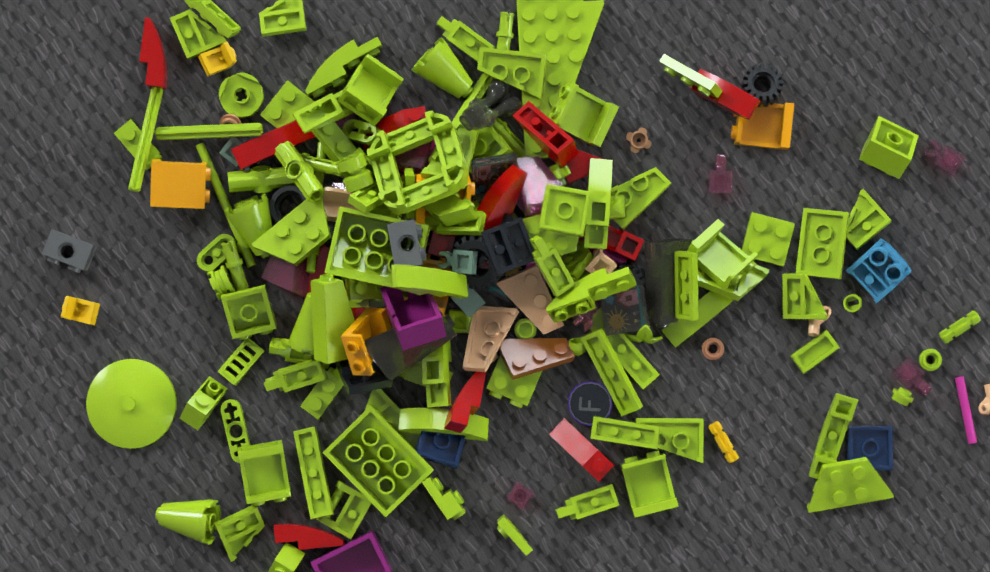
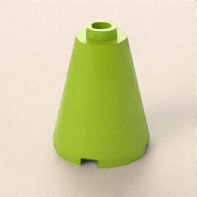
[411,37,473,98]
[224,193,273,258]
[289,292,314,355]
[155,499,221,545]

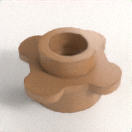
[626,128,651,153]

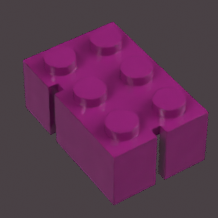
[380,286,446,351]
[311,530,393,572]

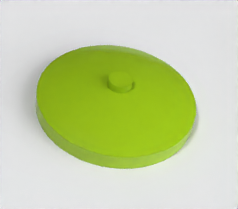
[86,359,177,449]

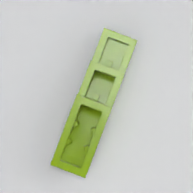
[293,89,354,134]
[391,264,468,299]

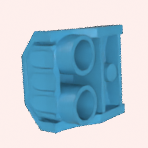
[846,238,912,303]

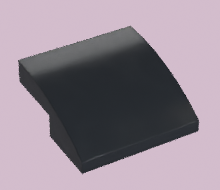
[481,217,534,275]
[336,353,392,395]

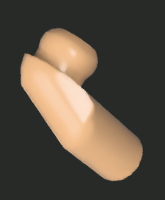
[808,306,831,337]
[978,384,990,415]

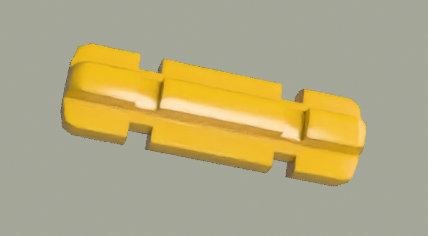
[708,421,739,463]

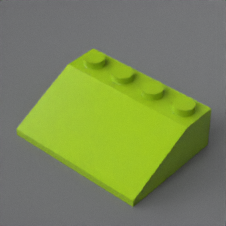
[325,206,430,289]
[323,405,434,517]

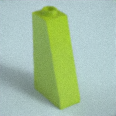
[311,274,355,364]

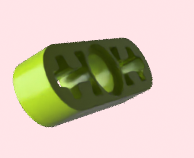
[220,399,250,463]

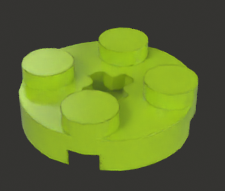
[219,73,264,118]

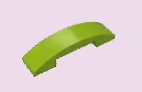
[661,291,734,348]
[809,393,858,479]
[398,408,489,441]

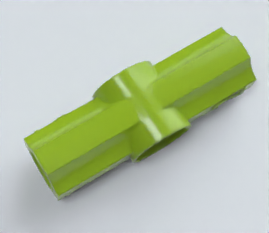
[275,141,325,203]
[228,165,296,193]

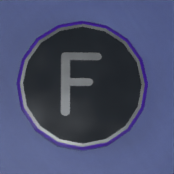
[568,381,612,426]

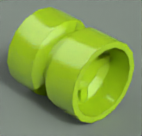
[336,152,375,193]

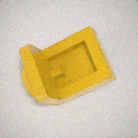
[198,42,237,77]
[61,296,100,325]

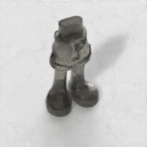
[459,80,522,131]

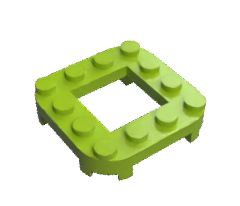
[367,111,468,215]

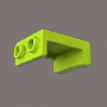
[337,54,404,126]
[549,82,619,147]
[687,219,758,290]
[237,440,291,506]
[620,450,679,518]

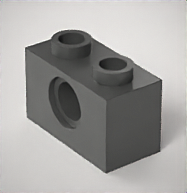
[387,219,427,267]
[42,229,97,273]

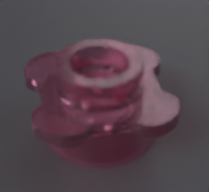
[507,482,533,509]

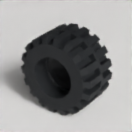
[450,235,506,290]

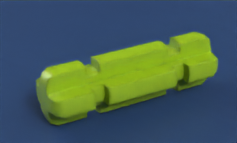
[939,311,981,343]

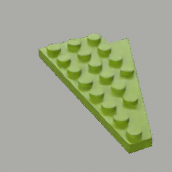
[516,0,604,160]

